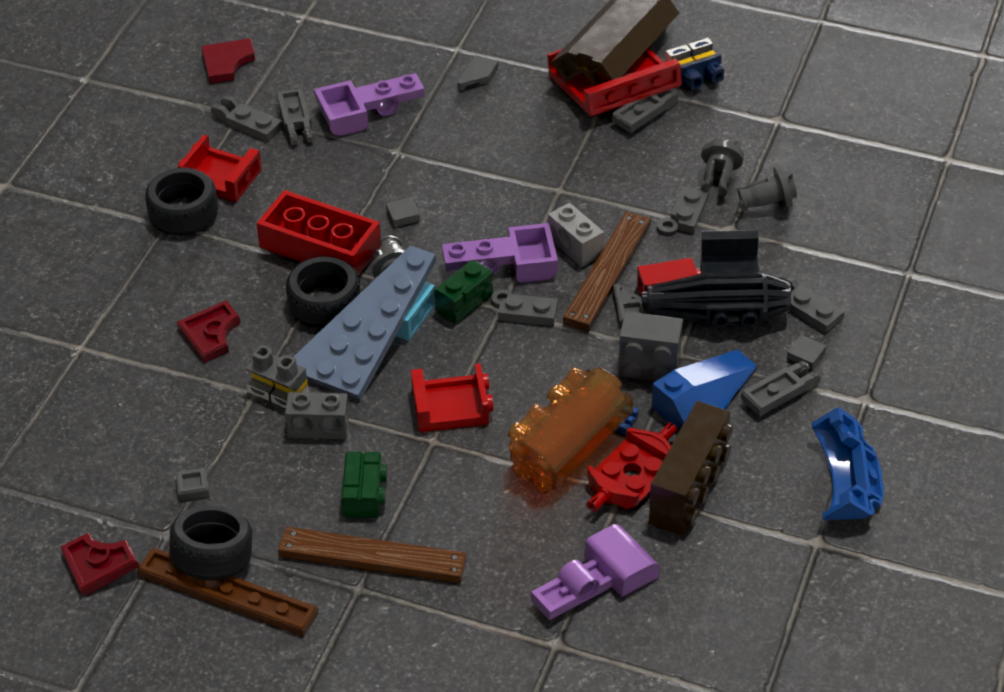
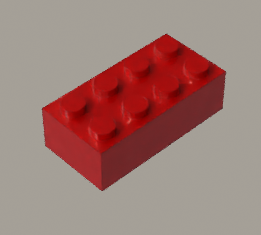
[256,190,381,276]

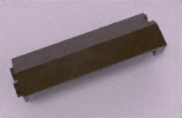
[551,0,680,86]

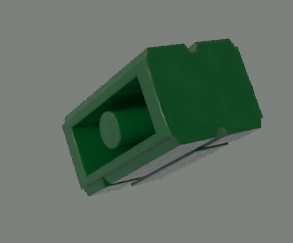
[434,260,493,323]
[341,452,388,518]

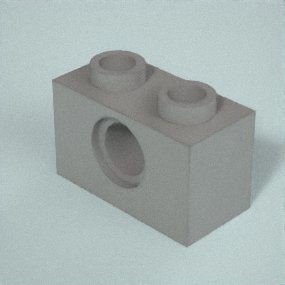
[548,203,604,267]

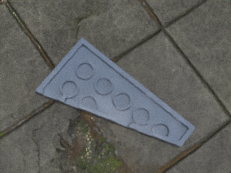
[293,245,437,400]

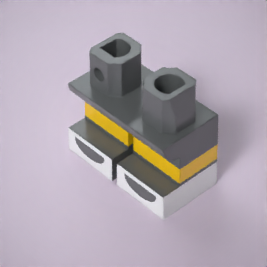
[246,345,309,408]

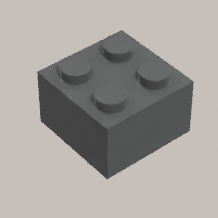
[618,311,683,381]

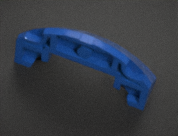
[811,407,884,520]

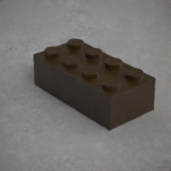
[648,401,733,536]

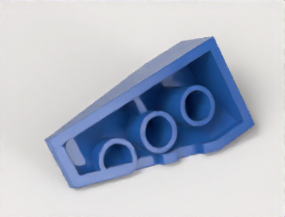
[652,350,757,431]

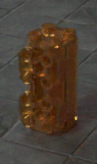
[508,367,633,494]

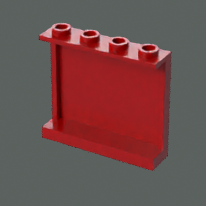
[547,48,681,116]

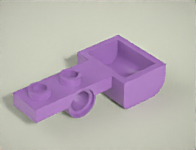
[314,73,425,136]
[442,223,558,282]
[530,524,660,620]

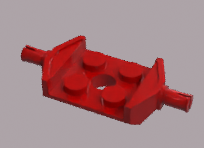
[586,422,678,512]

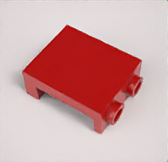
[177,135,262,203]
[411,363,494,432]

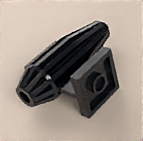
[642,230,791,328]

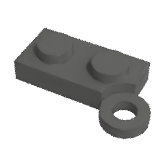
[657,186,709,236]
[491,289,558,326]

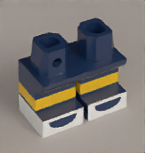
[665,38,724,90]

